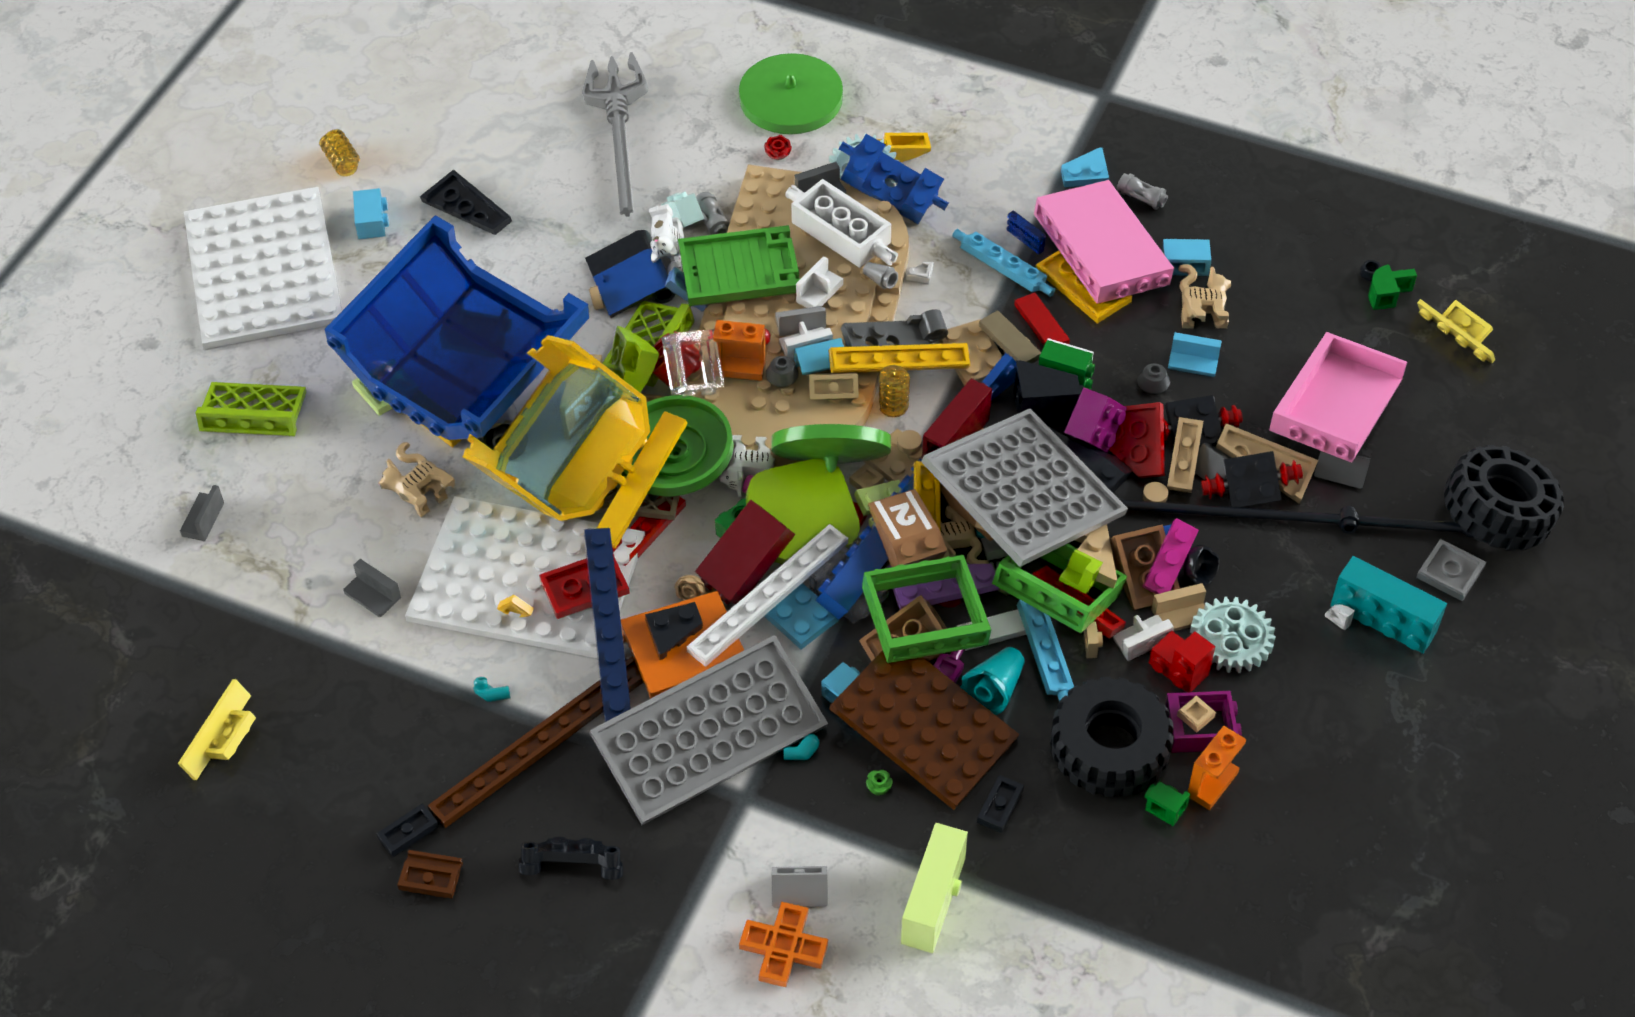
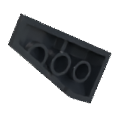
[1049,427,1133,493]

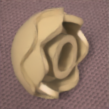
[674,575,706,601]

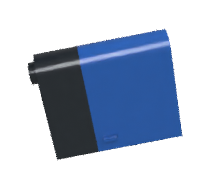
[585,230,676,318]

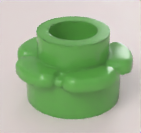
[866,770,893,795]

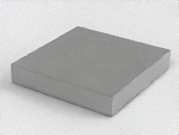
[1416,539,1486,601]

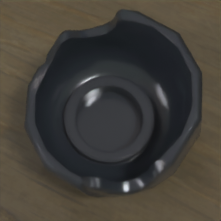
[1182,545,1219,586]

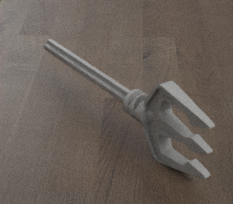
[582,52,648,217]

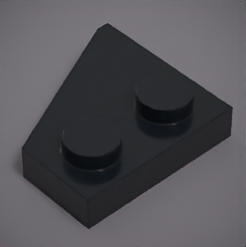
[645,602,703,660]

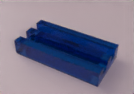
[1006,210,1046,254]

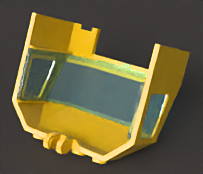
[463,335,650,521]

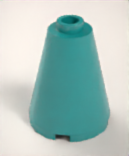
[960,647,1025,715]

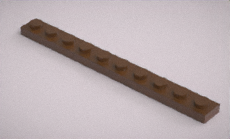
[427,656,643,828]

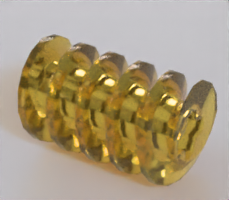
[319,129,360,177]
[879,365,910,417]

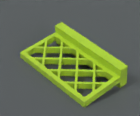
[603,301,695,387]
[195,382,306,436]

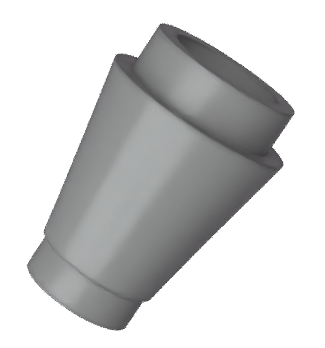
[863,262,898,289]

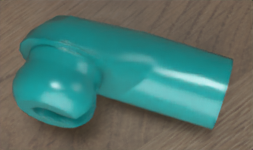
[473,677,511,702]
[784,733,820,760]

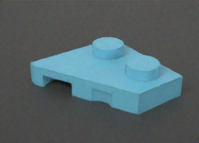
[1061,148,1109,187]

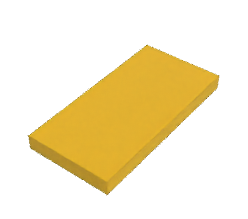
[1036,250,1132,324]

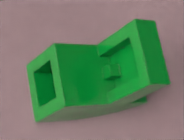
[1368,265,1417,310]

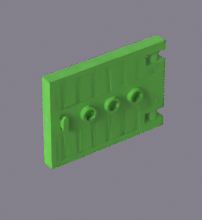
[678,225,800,306]

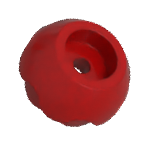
[764,135,792,160]

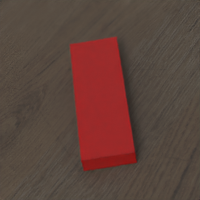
[1014,292,1070,346]

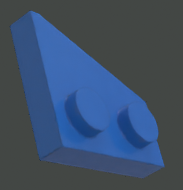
[982,353,1016,401]

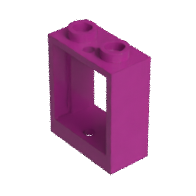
[1165,691,1242,753]

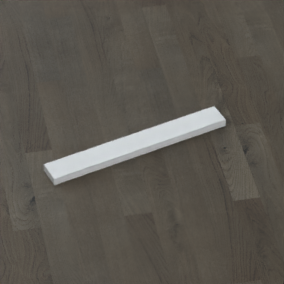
[687,524,848,667]

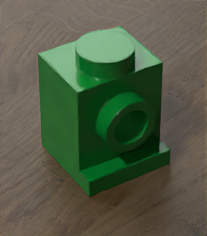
[1145,781,1190,826]

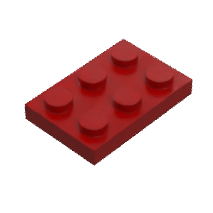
[539,555,630,619]

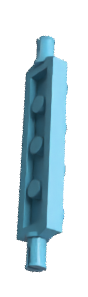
[952,229,1055,297]
[1017,600,1074,702]

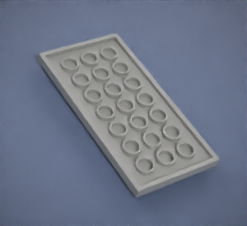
[590,635,828,825]

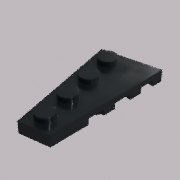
[420,169,512,235]

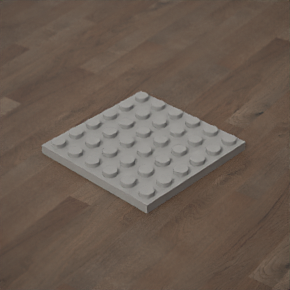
[921,409,1128,567]

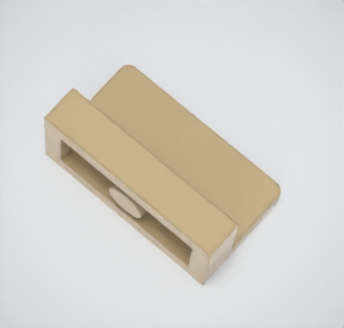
[809,372,859,400]
[1152,583,1206,631]

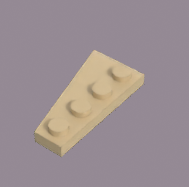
[1216,424,1318,504]

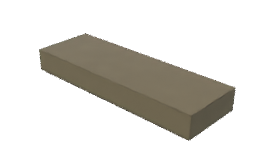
[979,311,1041,363]

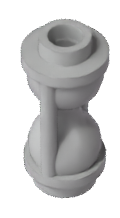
[1117,173,1168,210]
[696,192,729,235]

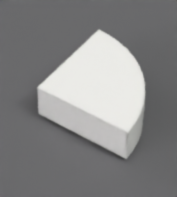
[906,262,934,284]
[1324,604,1355,630]

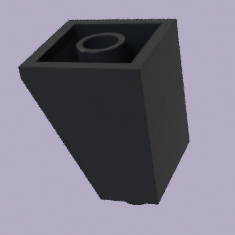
[1013,360,1084,427]

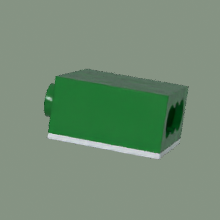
[1038,338,1095,390]

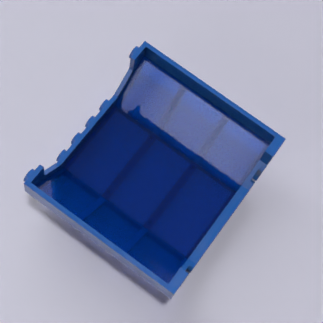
[325,215,589,440]

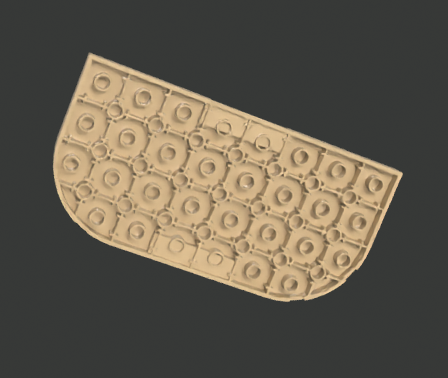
[676,164,909,467]

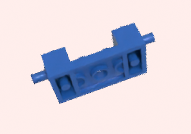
[838,134,949,224]

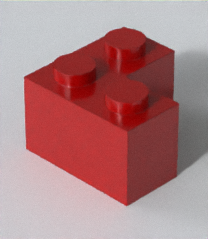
[1149,630,1216,692]

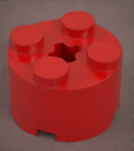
[652,331,702,390]

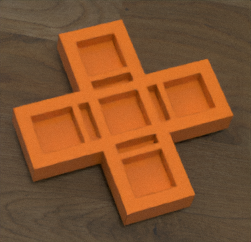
[739,901,828,987]

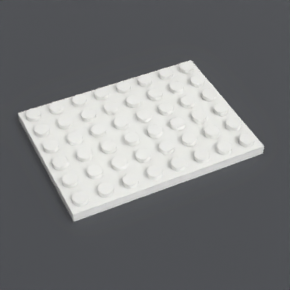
[184,187,342,350]
[405,496,645,659]

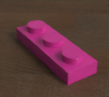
[1142,518,1199,594]

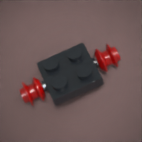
[1164,395,1243,447]
[1201,451,1303,507]

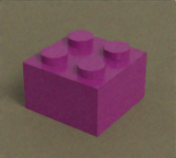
[1064,387,1127,453]

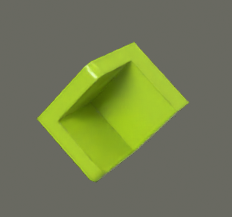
[1059,550,1103,594]

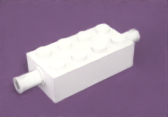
[785,179,898,268]

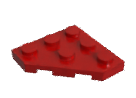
[1109,402,1165,478]

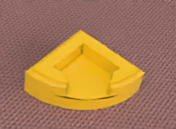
[497,595,534,617]

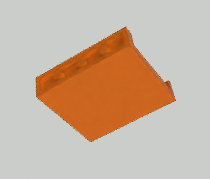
[621,591,744,699]

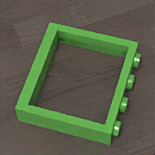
[992,543,1127,633]
[862,555,991,663]

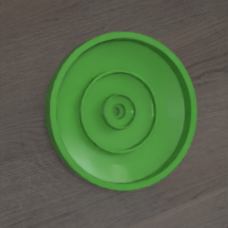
[739,53,843,134]
[622,395,734,496]
[771,424,891,473]

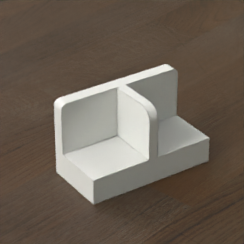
[796,256,843,308]
[779,321,833,361]
[1113,615,1174,661]

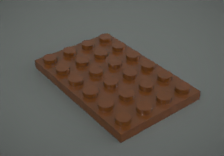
[829,636,1020,810]

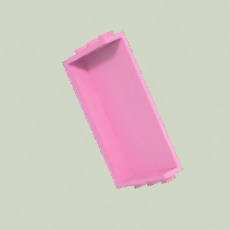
[1034,180,1174,304]
[1269,332,1407,463]

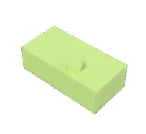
[901,822,968,954]

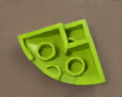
[608,326,659,396]

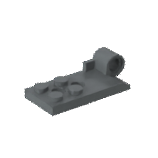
[840,309,948,347]

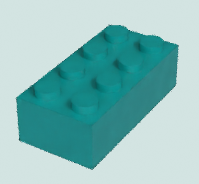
[1330,556,1447,654]

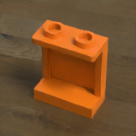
[713,320,766,381]
[1188,726,1246,810]

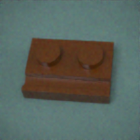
[397,850,463,899]

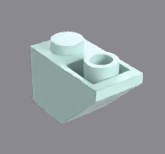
[661,191,704,227]

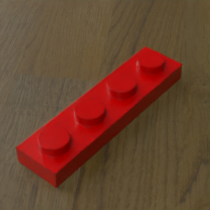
[612,496,686,566]
[1032,566,1126,638]

